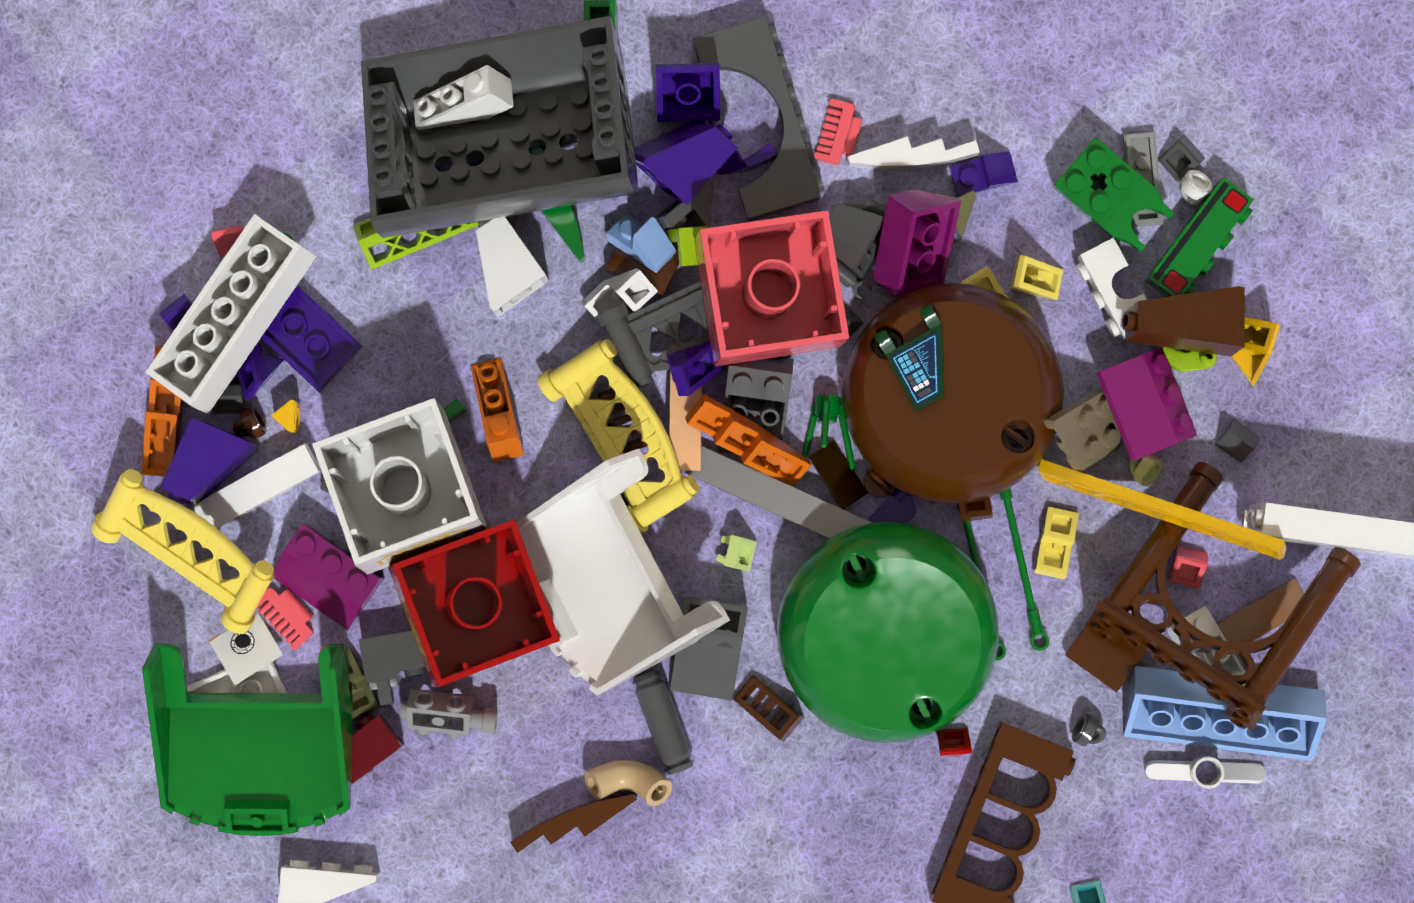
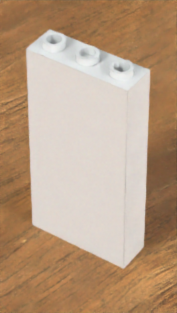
[1241,503,1414,560]

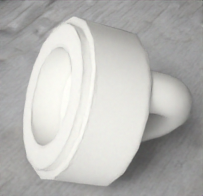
[1180,170,1213,206]

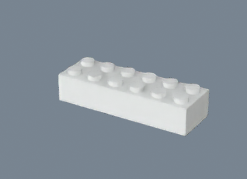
[145,214,317,414]

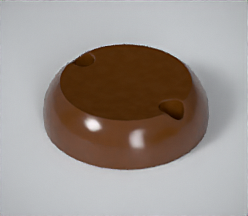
[842,283,1064,504]

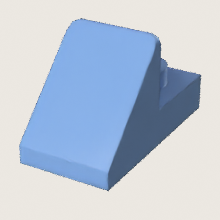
[606,213,676,273]

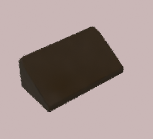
[808,441,868,510]

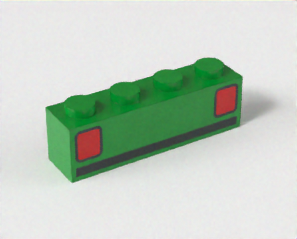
[1144,177,1254,297]

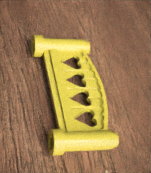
[537,339,699,534]
[91,469,274,634]

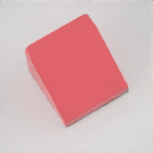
[211,226,244,258]
[1168,545,1208,589]

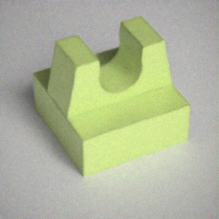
[716,535,757,572]

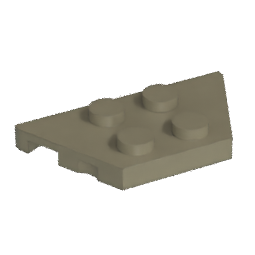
[1045,387,1121,470]

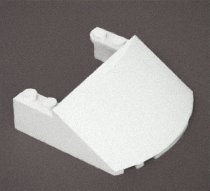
[516,449,730,696]

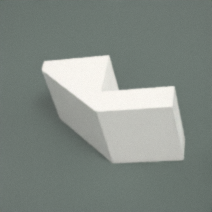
[581,268,658,320]

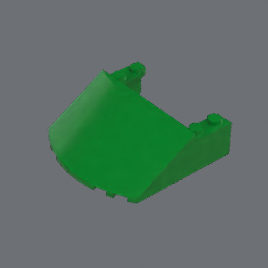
[142,643,353,836]

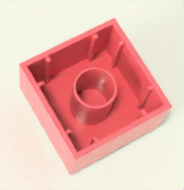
[694,210,849,367]

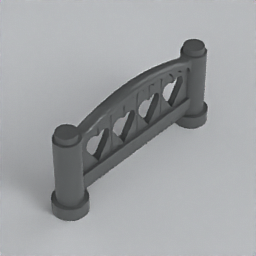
[596,281,710,388]

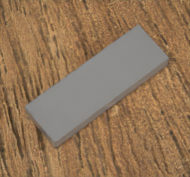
[1123,130,1164,228]

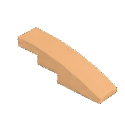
[669,343,702,471]

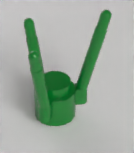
[802,395,856,470]

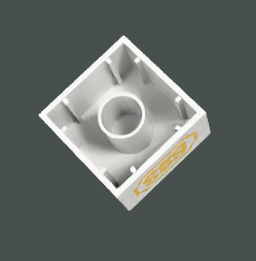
[312,398,488,574]

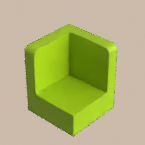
[666,226,708,266]

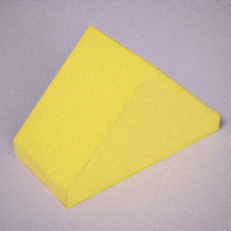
[1009,255,1064,300]

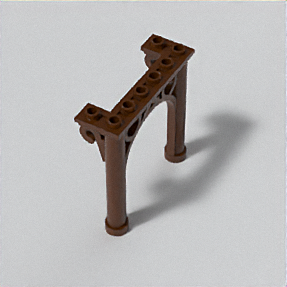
[1089,461,1361,731]

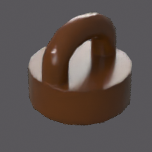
[233,406,267,439]
[863,468,894,498]

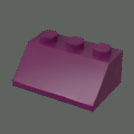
[872,189,961,296]
[1096,347,1197,462]
[274,524,384,631]

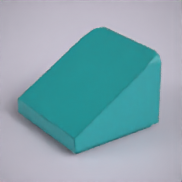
[1069,880,1106,903]

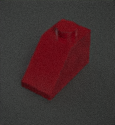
[351,714,405,785]

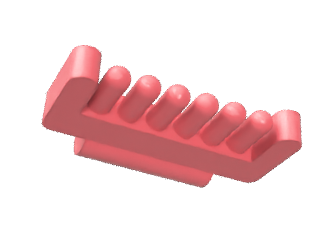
[814,99,863,166]
[256,588,314,650]

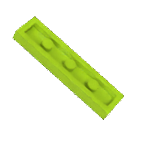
[353,218,480,270]

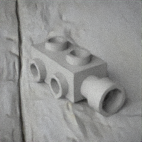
[400,689,498,739]

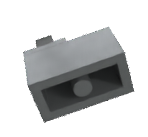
[359,631,425,706]

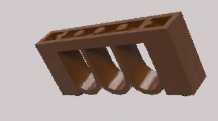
[930,721,1076,903]

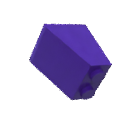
[634,121,738,205]
[161,417,259,505]

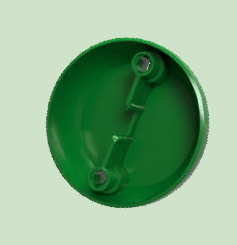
[777,522,999,743]

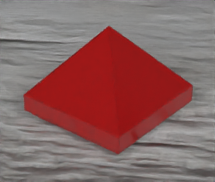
[937,728,972,757]

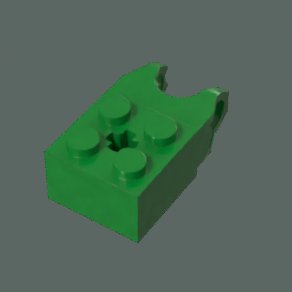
[1053,137,1175,253]

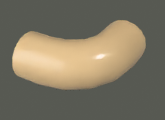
[584,760,672,806]

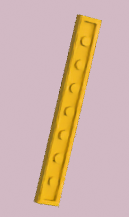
[1038,459,1287,560]

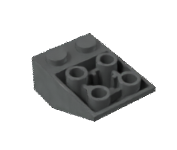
[718,357,794,454]
[670,596,748,701]

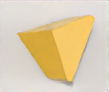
[1231,317,1280,386]

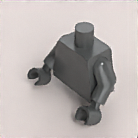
[817,200,886,300]

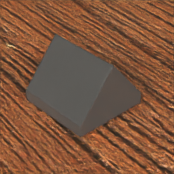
[1215,419,1260,463]

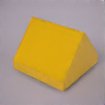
[271,400,300,433]

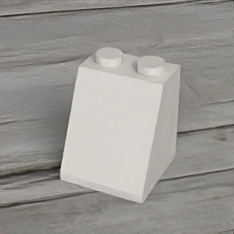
[476,217,549,317]

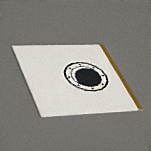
[208,613,283,686]

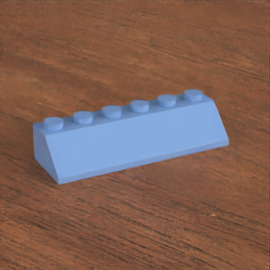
[1124,666,1327,761]

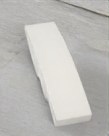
[846,136,980,170]
[193,443,321,529]

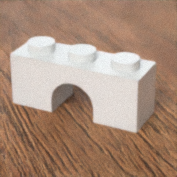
[1075,237,1147,341]

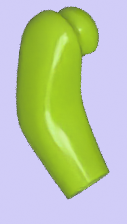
[1159,346,1218,372]

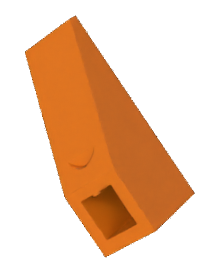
[471,358,524,463]

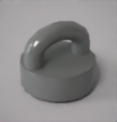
[1072,713,1106,746]

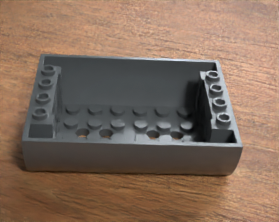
[361,16,639,238]

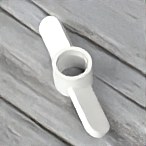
[1145,755,1266,789]

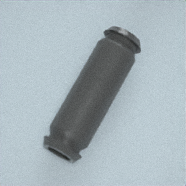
[632,669,694,775]

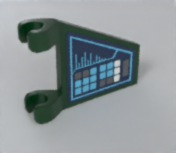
[875,305,945,412]

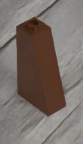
[1122,286,1245,357]

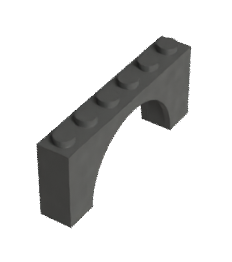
[693,16,825,222]

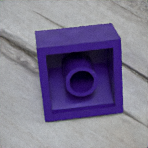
[656,63,720,122]

